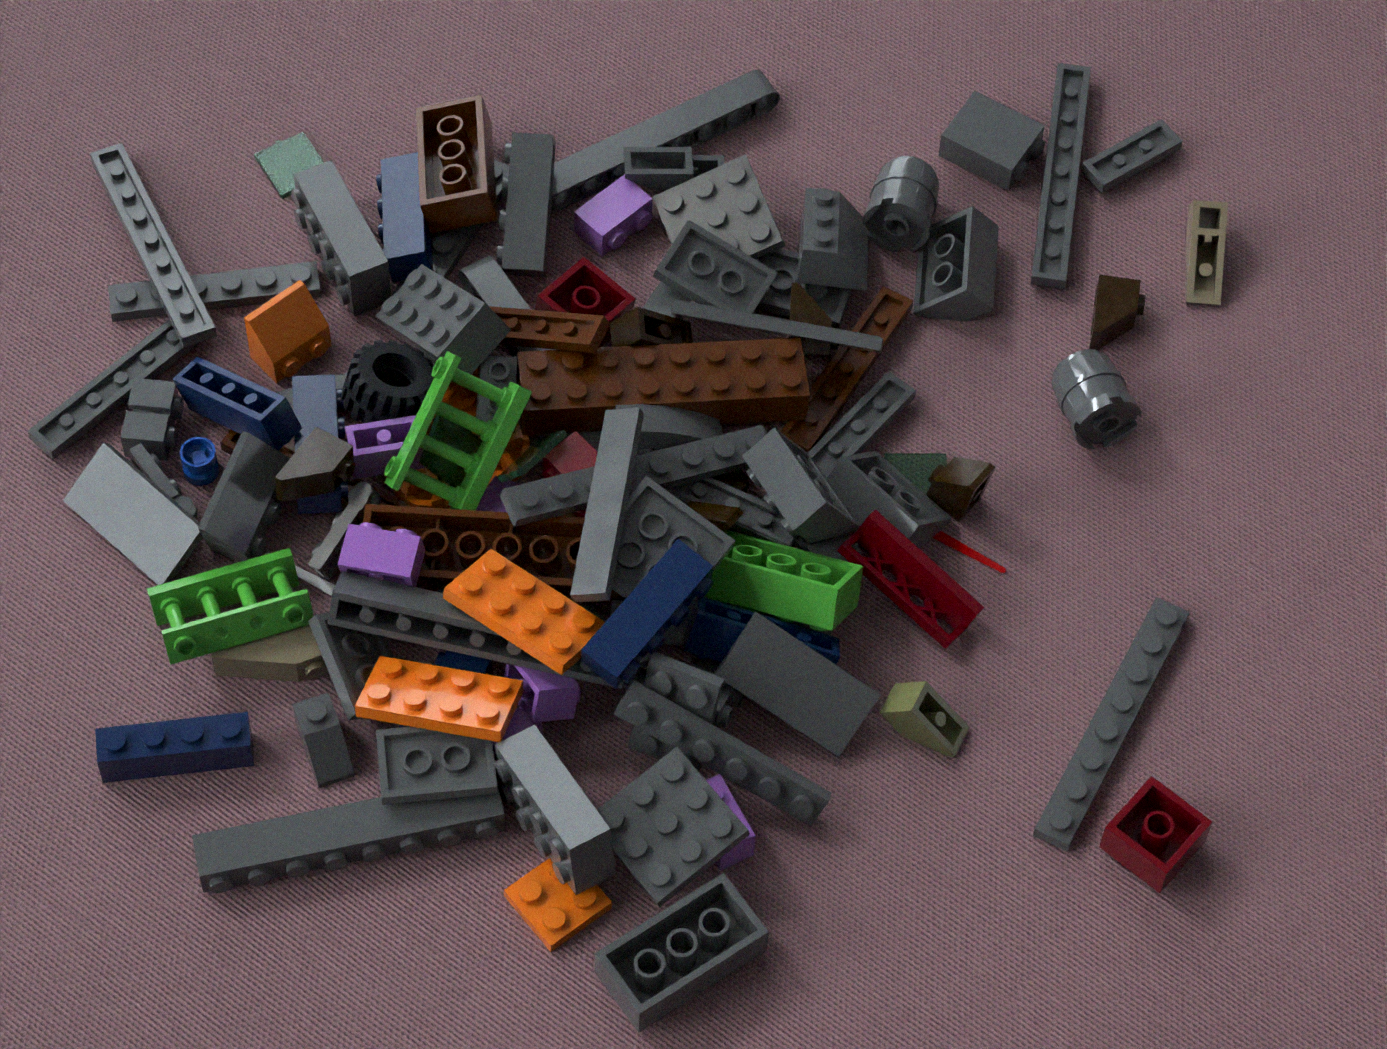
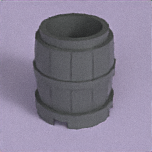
[862,156,939,252]
[1052,349,1142,449]

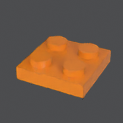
[504,858,612,952]

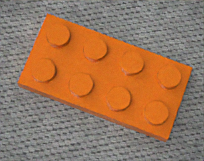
[443,549,605,675]
[355,656,524,742]

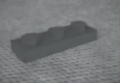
[1081,119,1183,194]

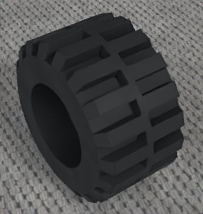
[342,340,434,423]

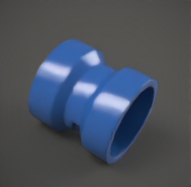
[180,437,219,486]

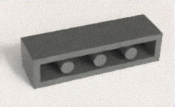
[497,132,556,277]

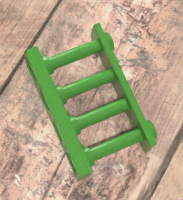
[384,351,532,510]
[147,548,314,665]

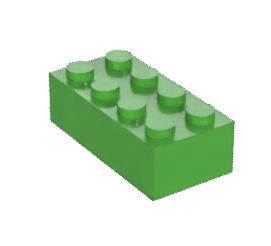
[705,530,863,631]

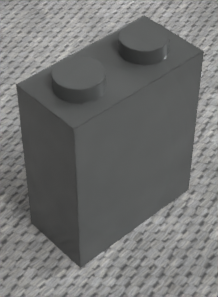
[938,91,1046,191]

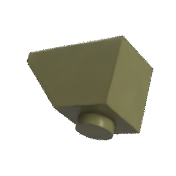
[880,681,970,757]

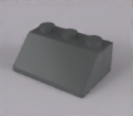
[797,188,868,291]
[913,206,999,322]
[742,428,860,543]
[198,431,289,562]
[827,451,952,549]

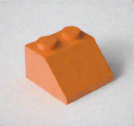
[244,280,332,384]

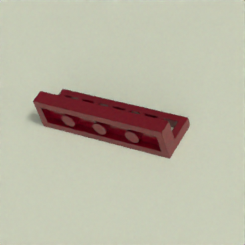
[837,509,985,649]

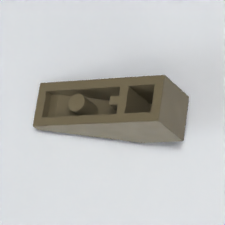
[1185,200,1228,306]
[210,625,328,682]

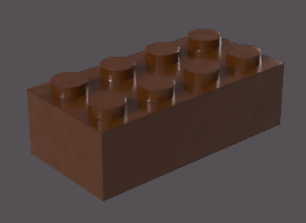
[416,94,498,233]

